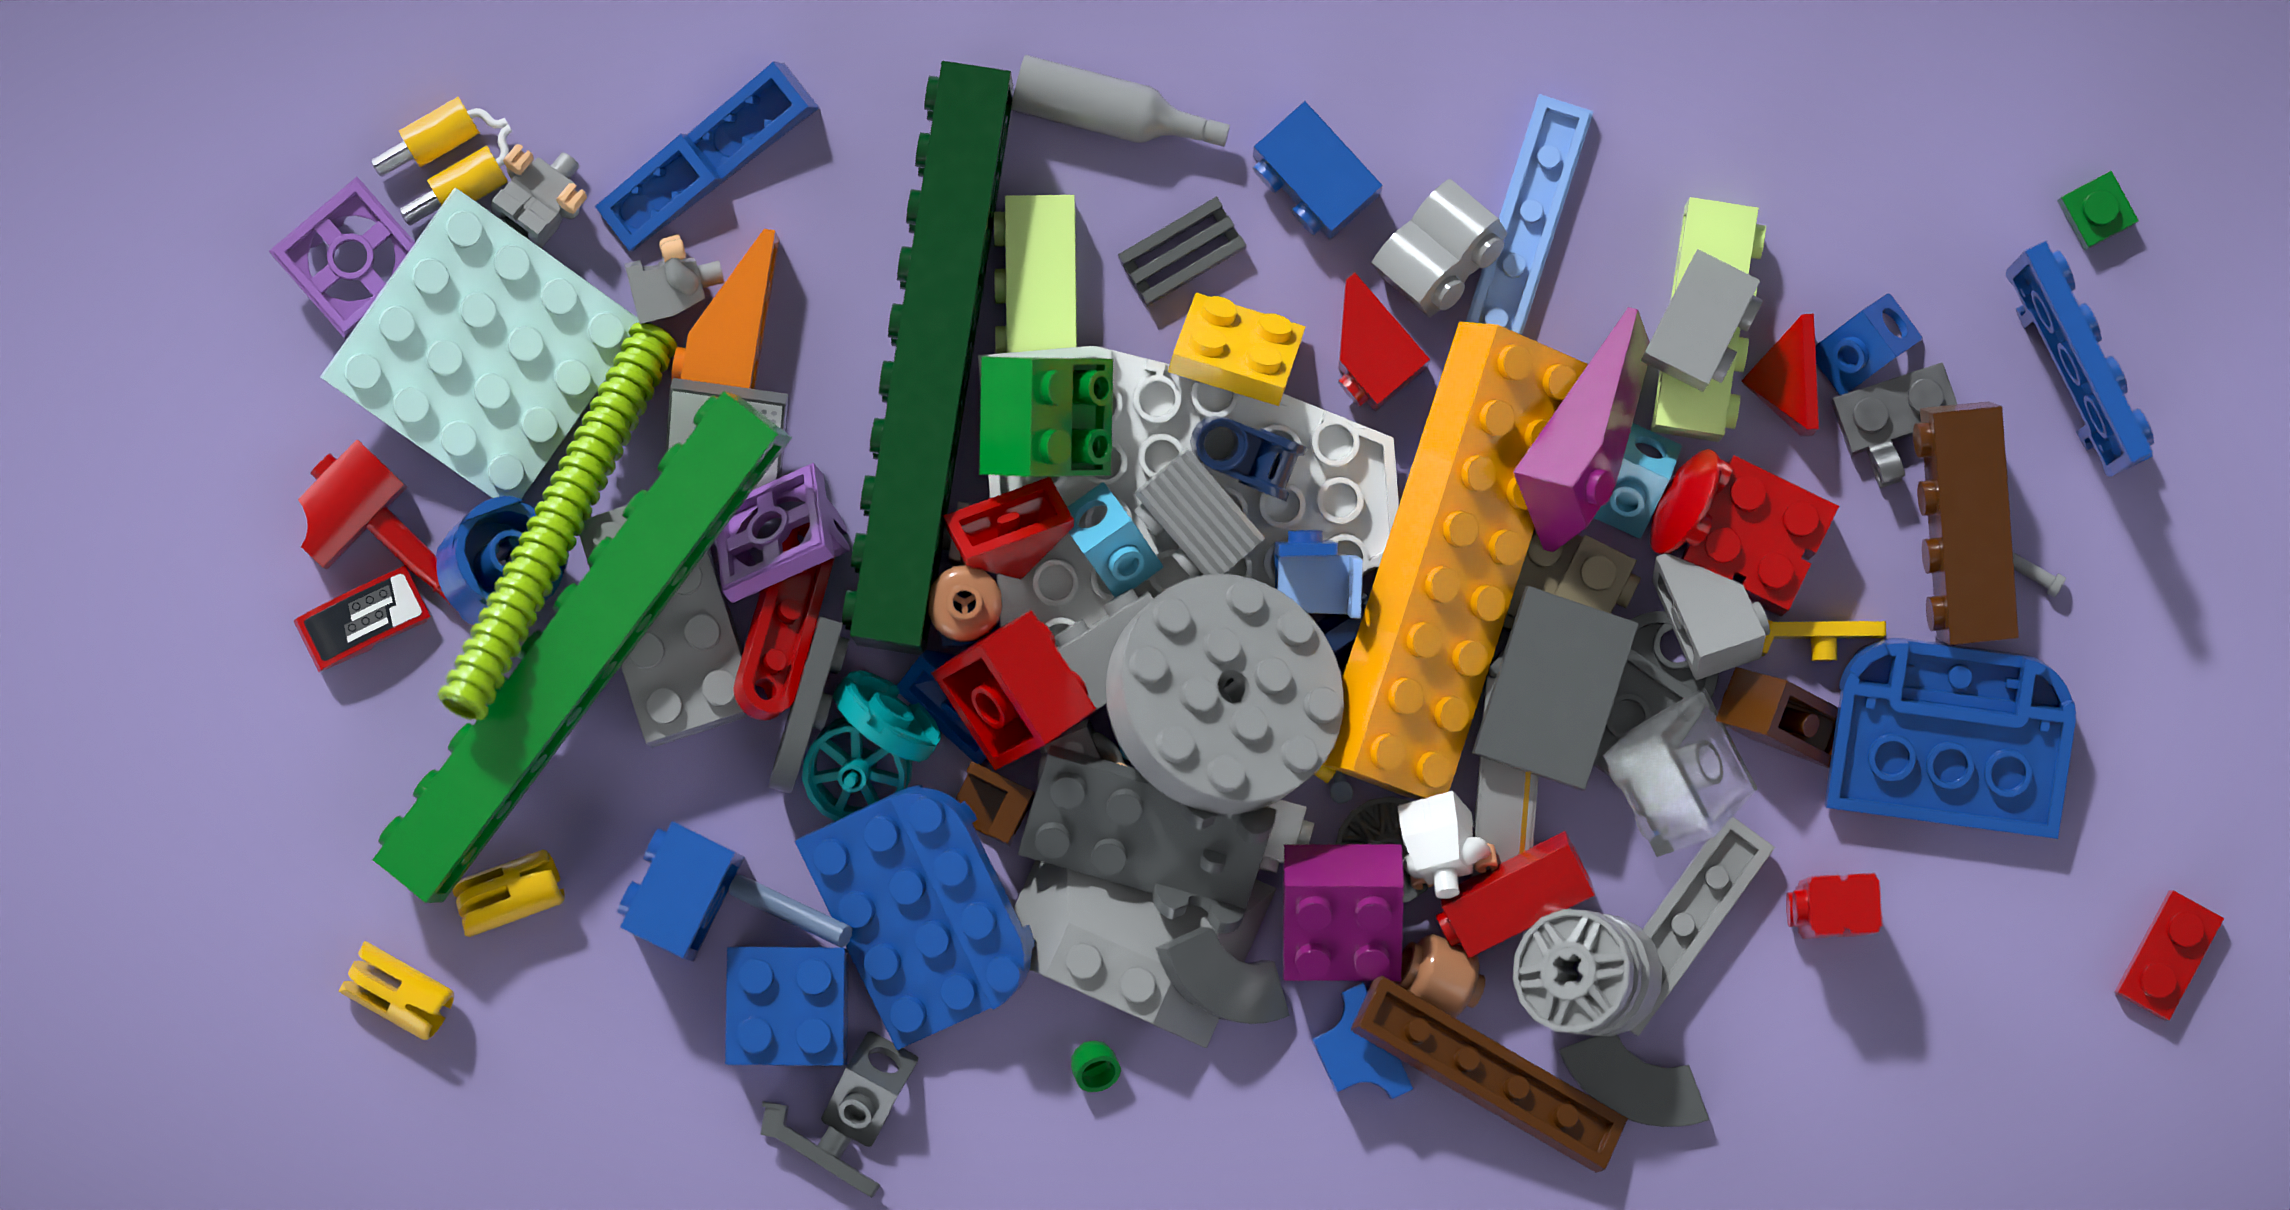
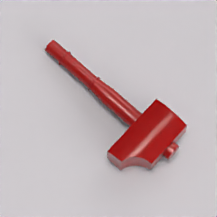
[298,439,520,644]

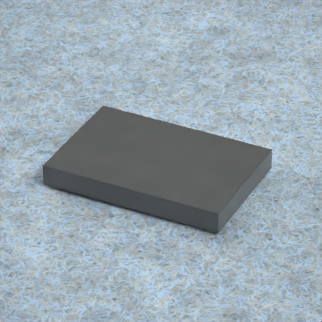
[1471,586,1639,791]

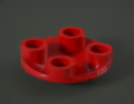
[1650,449,1732,555]

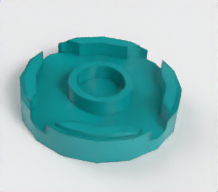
[833,670,941,762]

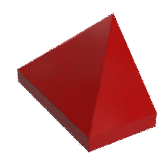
[1741,314,1819,436]
[943,477,1074,580]

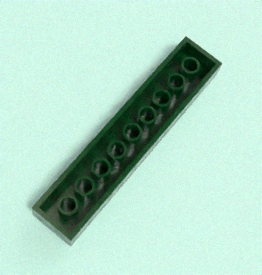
[842,61,1014,655]

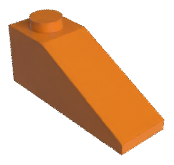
[671,229,780,389]

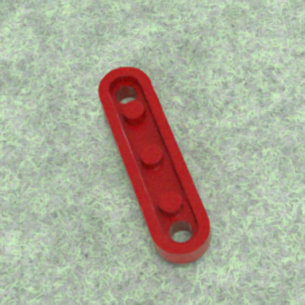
[734,522,835,720]

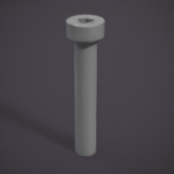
[2013,552,2066,598]

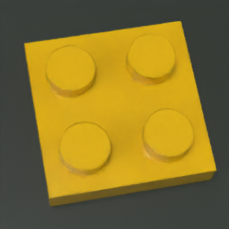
[1168,293,1306,406]

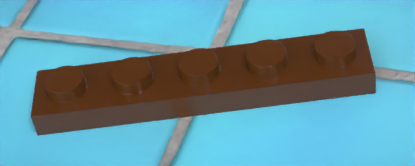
[1350,976,1628,1173]

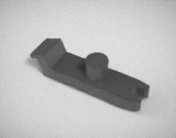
[760,1102,881,1198]

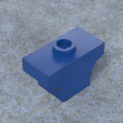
[1311,982,1414,1099]

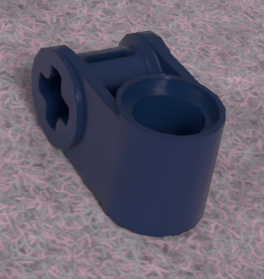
[1190,416,1308,501]

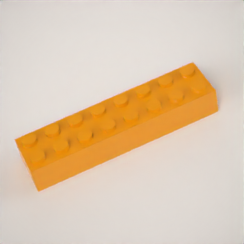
[1322,322,1588,800]

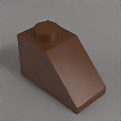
[1715,667,1838,769]

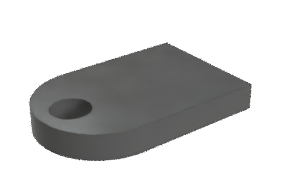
[1593,611,1719,799]

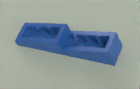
[594,61,819,251]

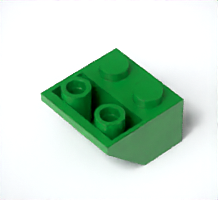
[980,357,1113,477]

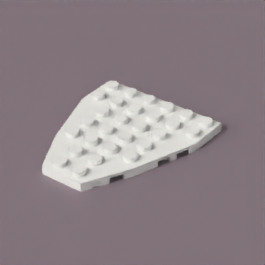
[978,346,1399,647]

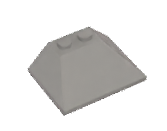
[1014,860,1277,1048]

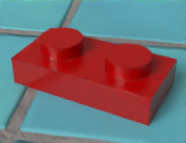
[2114,890,2224,1021]

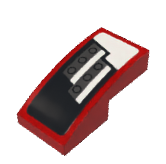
[294,565,431,672]

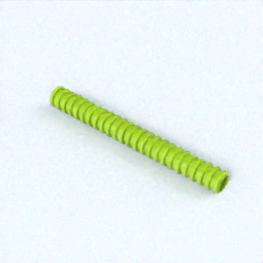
[438,323,677,720]

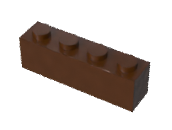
[1913,401,2019,645]

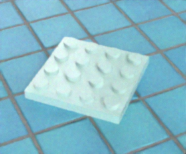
[320,188,639,499]

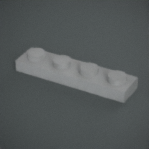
[1629,813,1775,1036]

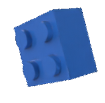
[617,821,745,962]
[725,947,849,1066]

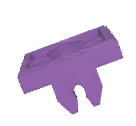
[269,177,415,340]
[716,463,850,603]

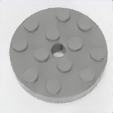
[1106,574,1344,814]

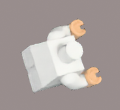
[1398,791,1498,899]

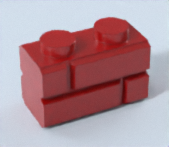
[1786,873,1882,939]

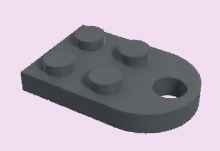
[768,617,850,794]

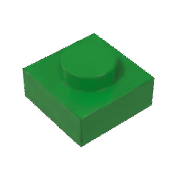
[2057,170,2139,251]

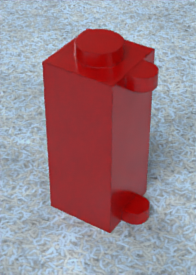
[1436,831,1595,958]

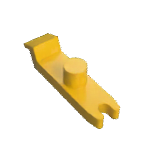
[1761,620,1886,662]

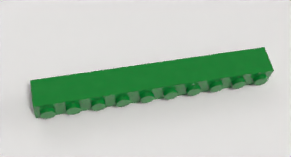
[372,391,792,903]

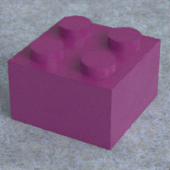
[1283,844,1404,981]

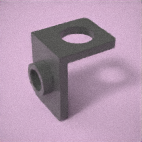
[821,1031,919,1147]

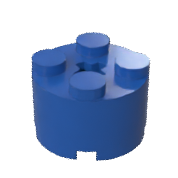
[436,496,569,625]

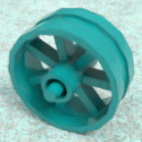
[802,717,913,821]

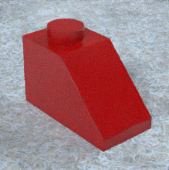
[1338,272,1430,412]

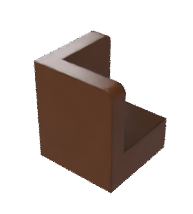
[956,761,1035,847]

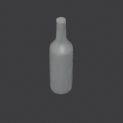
[1011,55,1230,147]

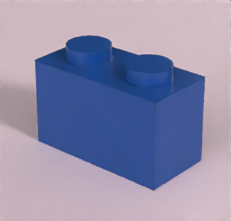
[1252,101,1383,240]

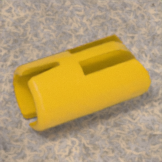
[452,849,565,937]
[338,941,454,1040]

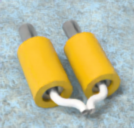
[372,96,512,225]

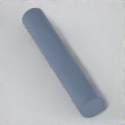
[729,874,852,948]

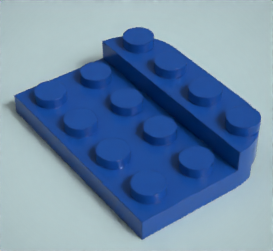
[2006,241,2154,477]
[1824,638,2076,839]
[794,785,1035,1050]

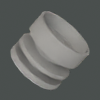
[1513,909,1662,1037]

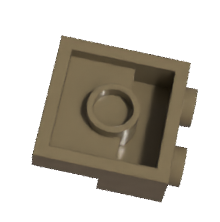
[1502,529,1641,632]

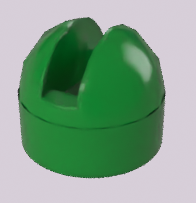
[1071,1040,1121,1092]

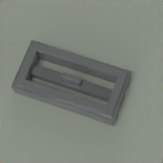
[1118,196,1246,306]

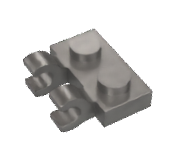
[1831,362,1958,488]

